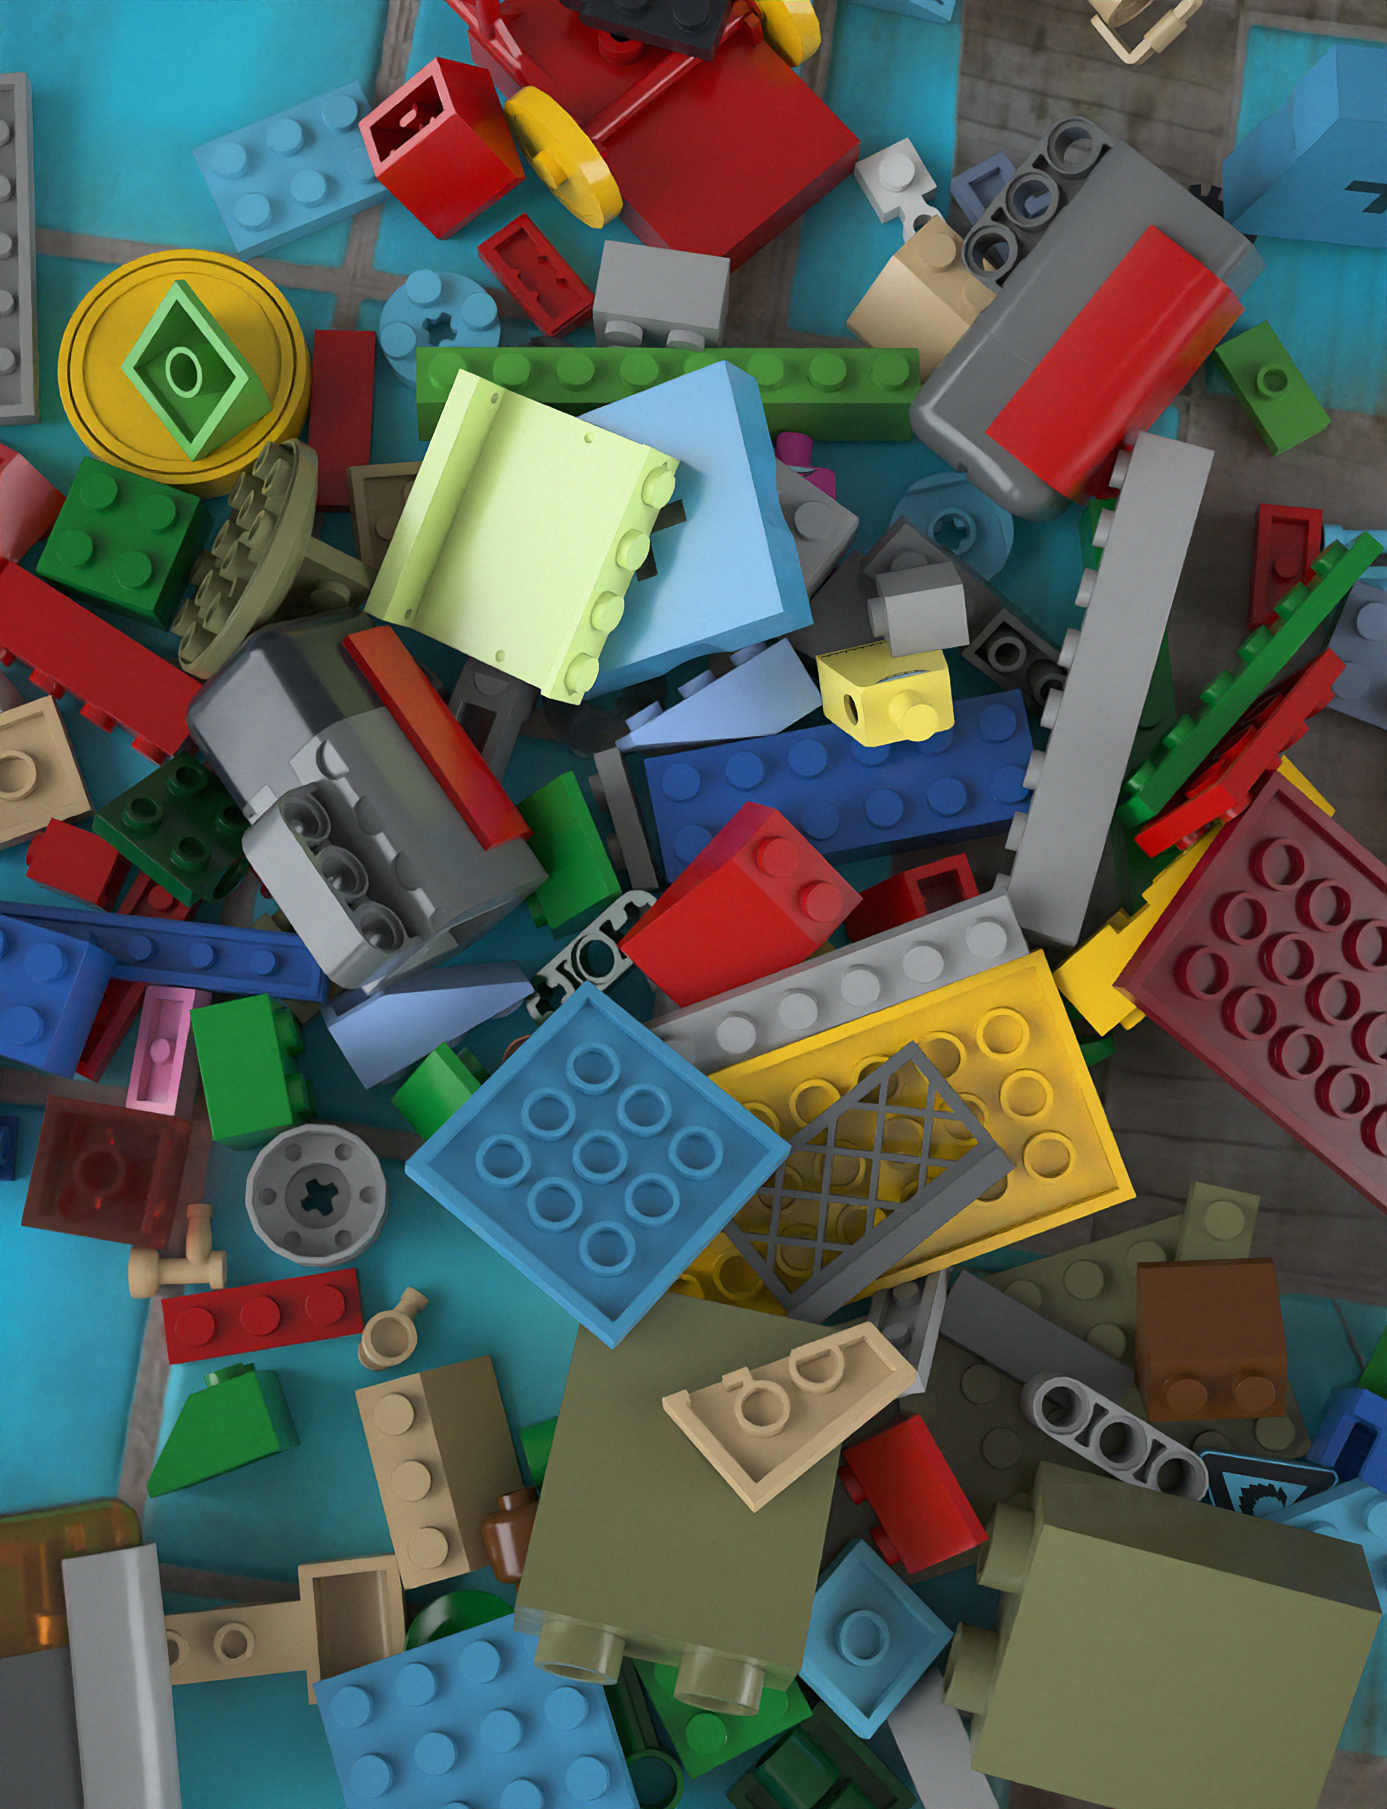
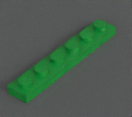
[1114,531,1384,829]

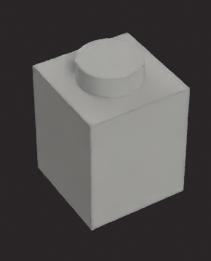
[868,561,970,658]

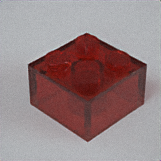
[21,1095,193,1251]

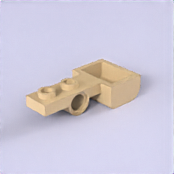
[164,1552,409,1705]

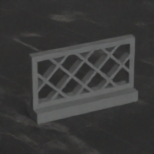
[722,1040,1016,1325]

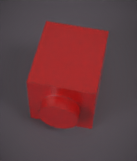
[25,817,133,913]

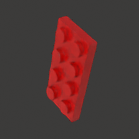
[1134,647,1347,858]

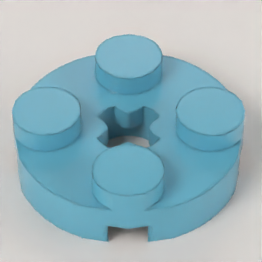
[379,269,503,391]
[889,472,1014,583]

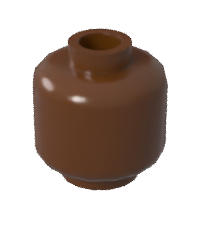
[481,1485,540,1593]

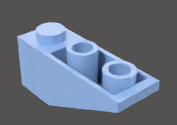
[615,637,823,753]
[319,961,535,1090]

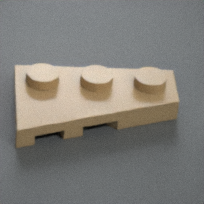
[662,1321,917,1513]

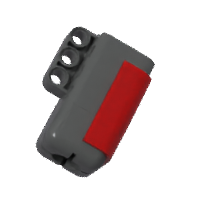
[909,115,1266,524]

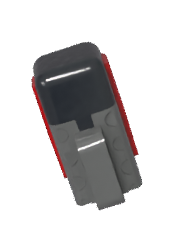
[185,607,549,996]

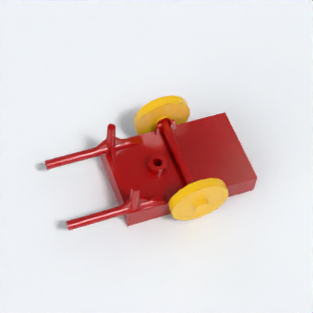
[444,0,861,274]

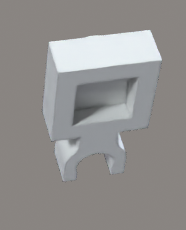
[854,137,947,243]

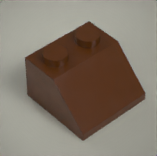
[1134,1257,1288,1422]

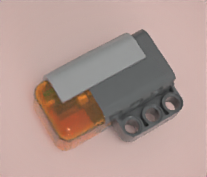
[0,1495,182,1809]

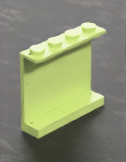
[363,369,680,705]

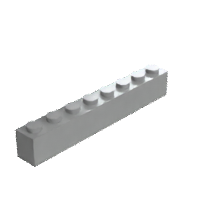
[992,430,1215,954]

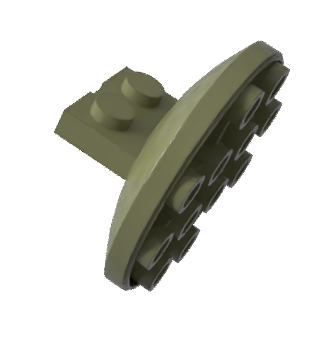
[171,438,379,679]

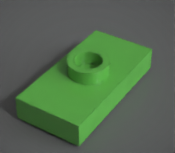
[1210,320,1331,457]

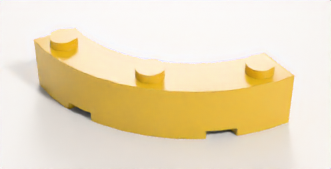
[1052,755,1336,1036]

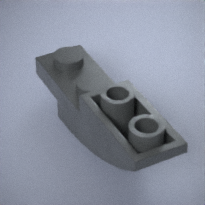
[859,515,1069,719]
[448,656,541,784]

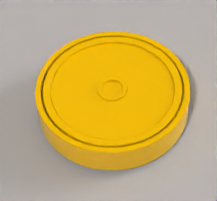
[58,249,312,500]

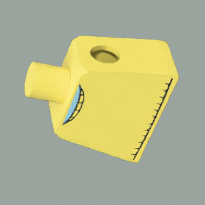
[816,640,955,747]

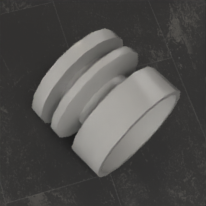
[245,1124,390,1268]

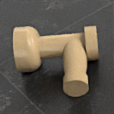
[128,1203,228,1299]
[357,1287,429,1372]

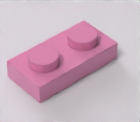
[124,985,212,1121]

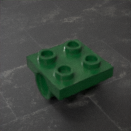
[92,750,252,908]
[725,1697,918,1809]

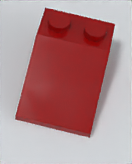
[616,801,863,1009]

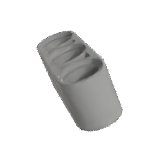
[1020,1371,1209,1502]
[886,1665,1000,1809]

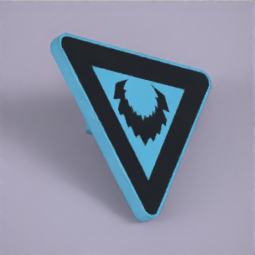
[1196,1447,1338,1518]

